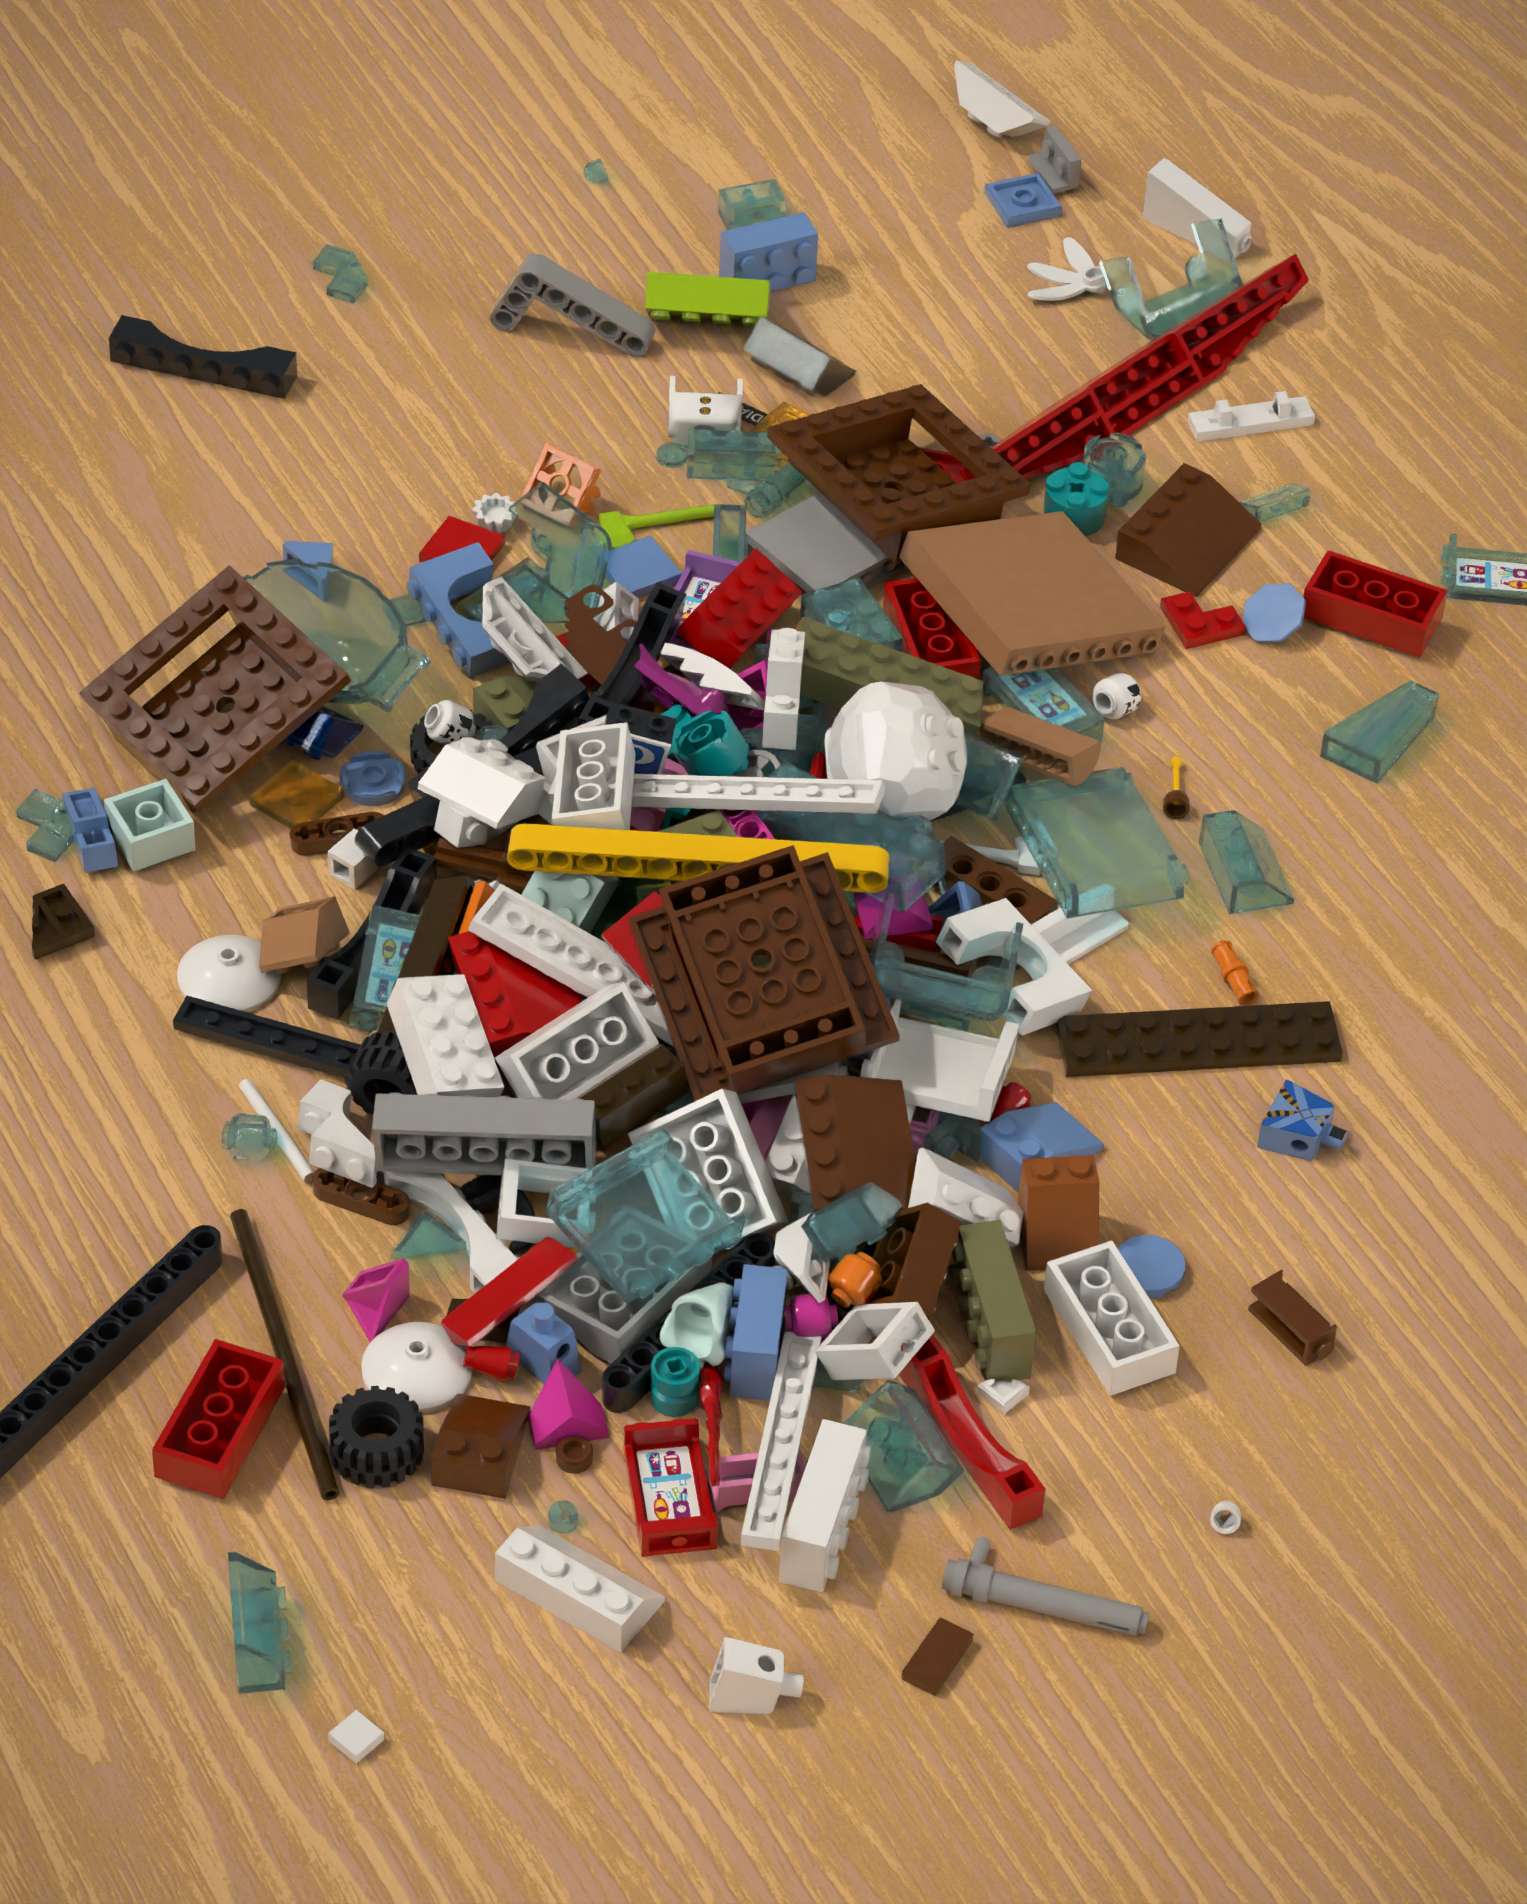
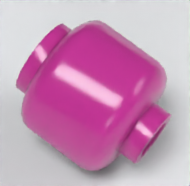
[785,1294,838,1341]

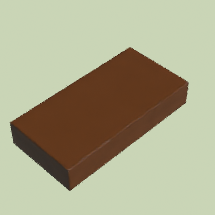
[901,1617,974,1696]

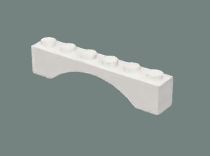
[377,1171,520,1294]

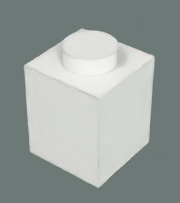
[328,829,381,890]

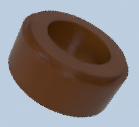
[556,1436,593,1474]

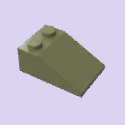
[473,676,579,741]

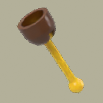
[1163,756,1190,819]

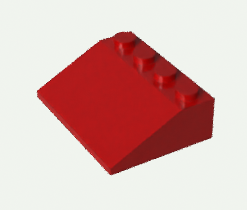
[448,931,582,1067]

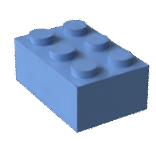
[719,212,818,291]
[724,1264,788,1401]

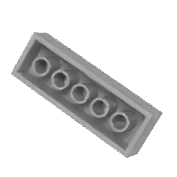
[372,1092,597,1178]

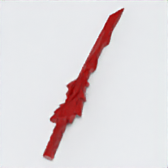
[699,1361,723,1487]

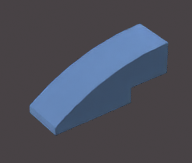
[62,787,118,873]

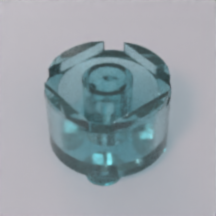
[1083,433,1146,507]

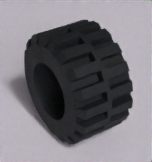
[344,1031,418,1115]
[329,1386,424,1488]

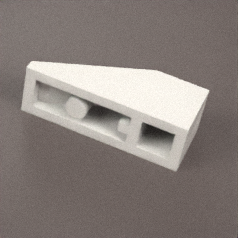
[434,800,519,848]
[773,1213,833,1303]

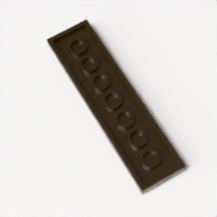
[1056,1001,1343,1077]

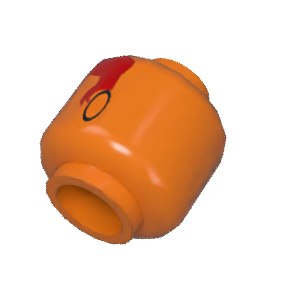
[828,1252,883,1308]

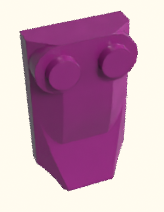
[634,644,733,721]

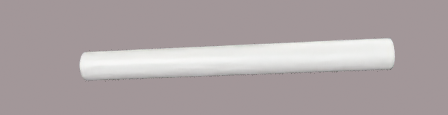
[239,1079,314,1183]

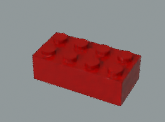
[676,548,803,669]
[1303,550,1448,657]
[883,578,981,680]
[152,1339,285,1499]

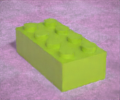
[645,271,771,327]

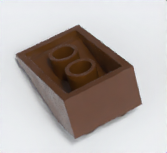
[431,1394,531,1499]

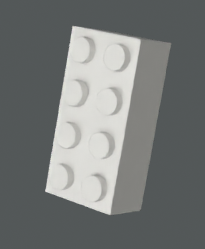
[552,722,636,830]
[387,974,504,1097]
[495,982,659,1100]
[1044,1241,1179,1396]
[779,1419,871,1593]

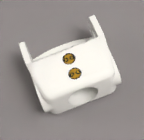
[668,376,743,448]

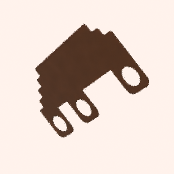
[564,585,690,714]

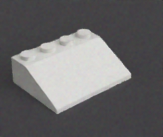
[628,1089,790,1255]

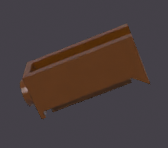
[1248,1269,1337,1366]

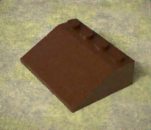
[1115,463,1262,597]
[794,1074,916,1226]

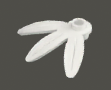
[1027,237,1111,301]

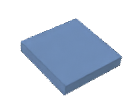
[984,173,1062,228]
[595,535,682,598]

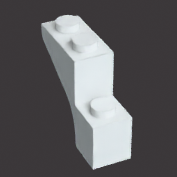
[762,628,805,750]
[298,1079,377,1188]

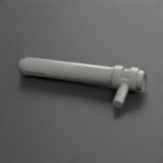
[942,1537,1150,1637]

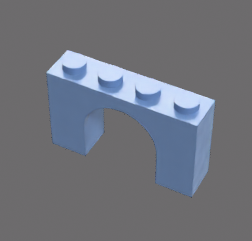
[406,542,510,678]

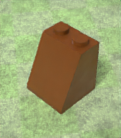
[1017,1155,1100,1270]

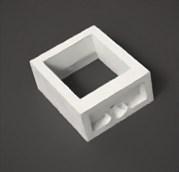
[496,1159,597,1249]
[815,1302,935,1380]

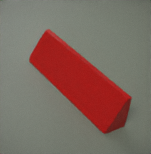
[441,1237,578,1347]

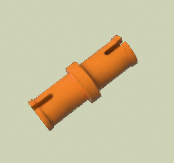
[1211,940,1259,1005]

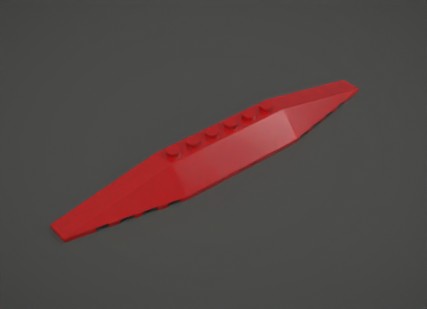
[959,254,1309,481]

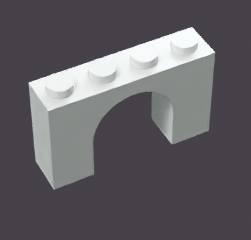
[936,898,1092,1035]

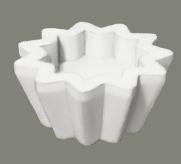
[472,493,518,533]

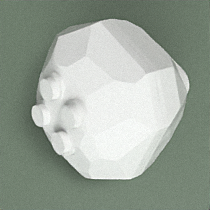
[824,681,967,822]

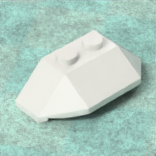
[954,60,1051,138]
[482,576,588,682]

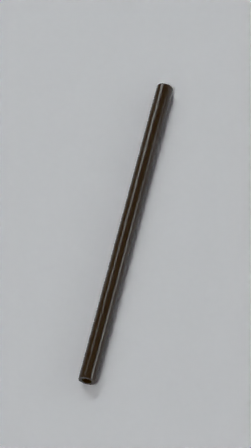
[230,1209,340,1500]

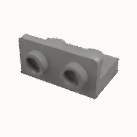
[1028,125,1081,193]

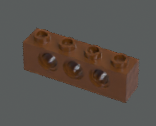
[924,836,1058,924]

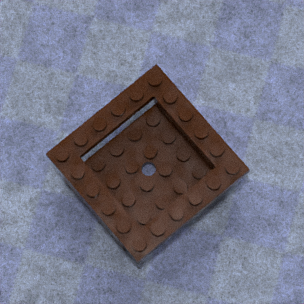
[767,384,1031,564]
[79,565,352,814]
[628,845,900,1102]

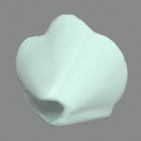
[660,1283,734,1368]

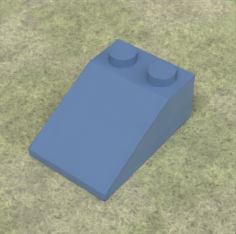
[977,1102,1104,1193]

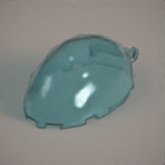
[243,558,431,713]

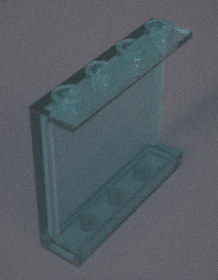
[546,1128,746,1304]

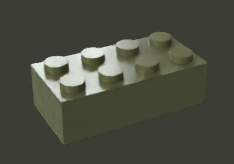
[949,1220,1036,1381]

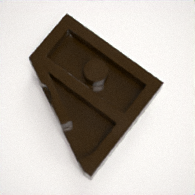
[32,883,95,960]

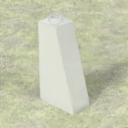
[1142,158,1252,261]

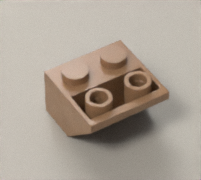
[259,896,350,974]

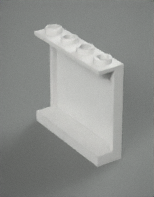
[860,997,1020,1122]

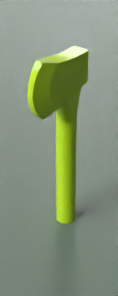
[599,504,718,550]

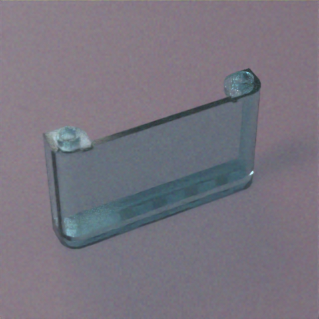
[1005,767,1189,919]

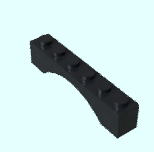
[109,315,297,399]
[577,582,687,726]
[408,664,589,802]
[307,846,437,1020]

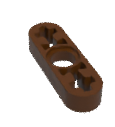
[289,812,384,856]
[312,1168,410,1225]

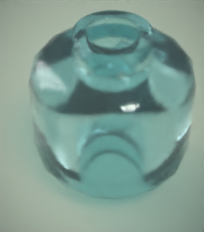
[222,1113,277,1161]

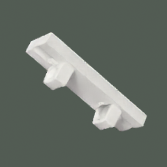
[1188,391,1315,442]

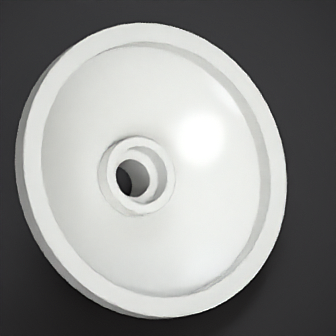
[177,935,282,1012]
[361,1322,473,1414]

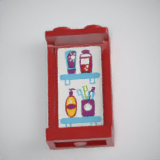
[623,1418,718,1557]

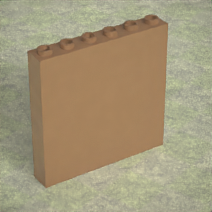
[899,511,1165,676]

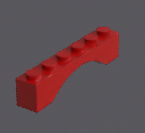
[898,1334,1046,1530]

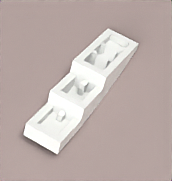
[660,643,765,710]

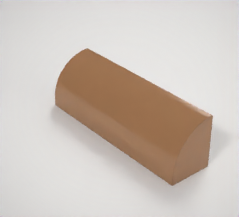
[980,706,1100,787]

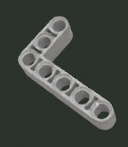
[490,253,656,357]

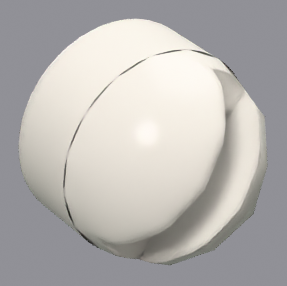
[1210,1500,1241,1534]

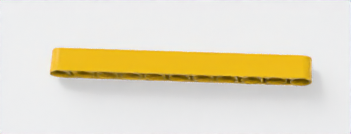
[507,824,890,893]

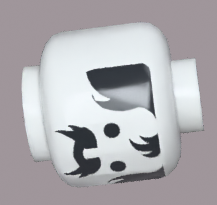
[1093,673,1141,719]
[424,700,476,745]

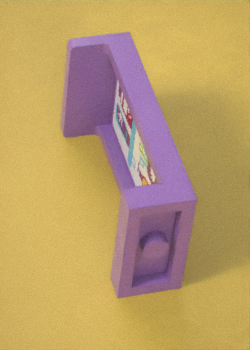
[668,550,740,652]

